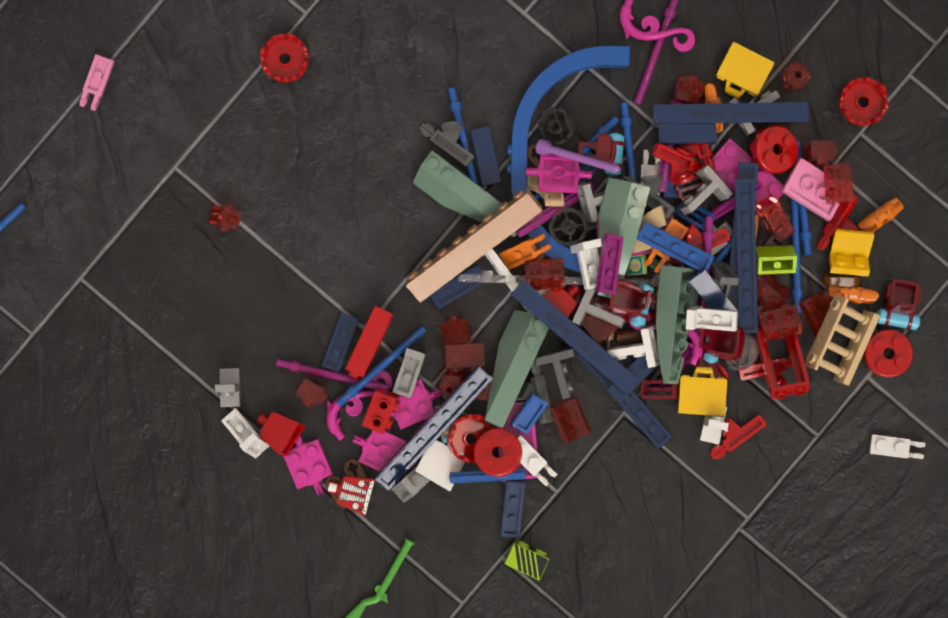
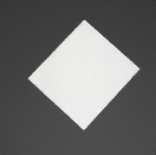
[416,440,465,491]

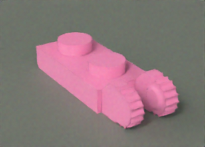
[80,54,115,111]

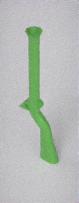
[345,538,415,618]

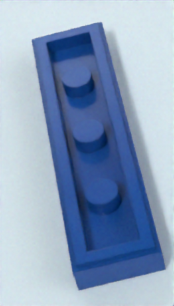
[637,221,714,271]

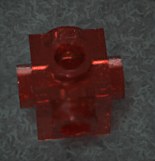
[782,62,811,91]
[673,75,705,104]
[208,204,241,232]
[440,316,471,346]
[439,370,466,398]

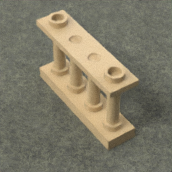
[805,295,880,386]

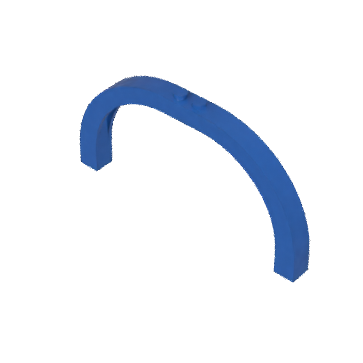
[507,46,630,273]

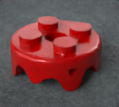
[260,33,309,83]
[839,77,889,126]
[750,125,798,174]
[863,330,913,377]
[447,414,495,463]
[474,428,523,478]

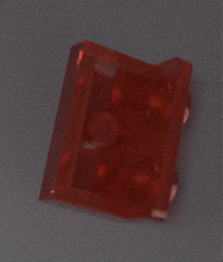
[525,258,565,291]
[757,274,791,314]
[799,290,843,337]
[551,397,592,444]

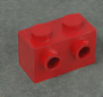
[362,387,401,434]

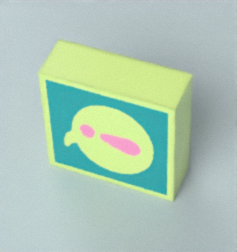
[627,255,647,276]

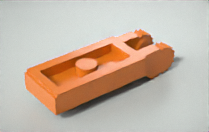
[644,218,689,273]
[499,233,551,270]

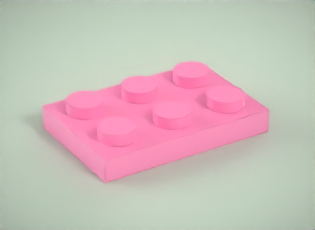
[781,158,848,221]

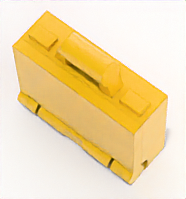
[715,42,775,99]
[677,366,727,417]

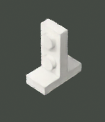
[570,239,602,290]
[686,306,738,331]
[607,326,660,368]
[699,407,729,444]
[221,408,269,458]

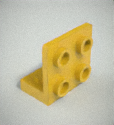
[829,229,874,276]

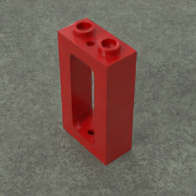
[345,306,394,379]
[755,322,810,399]

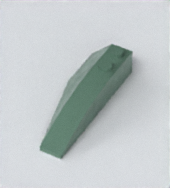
[413,151,516,237]
[597,178,650,298]
[656,265,699,384]
[485,310,549,428]

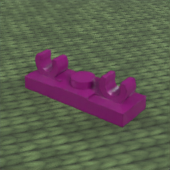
[595,234,624,295]

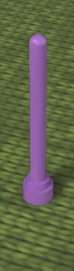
[536,139,620,173]

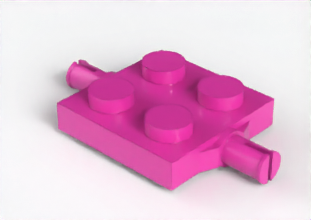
[526,154,592,193]
[392,380,443,430]
[353,430,415,471]
[284,436,333,496]

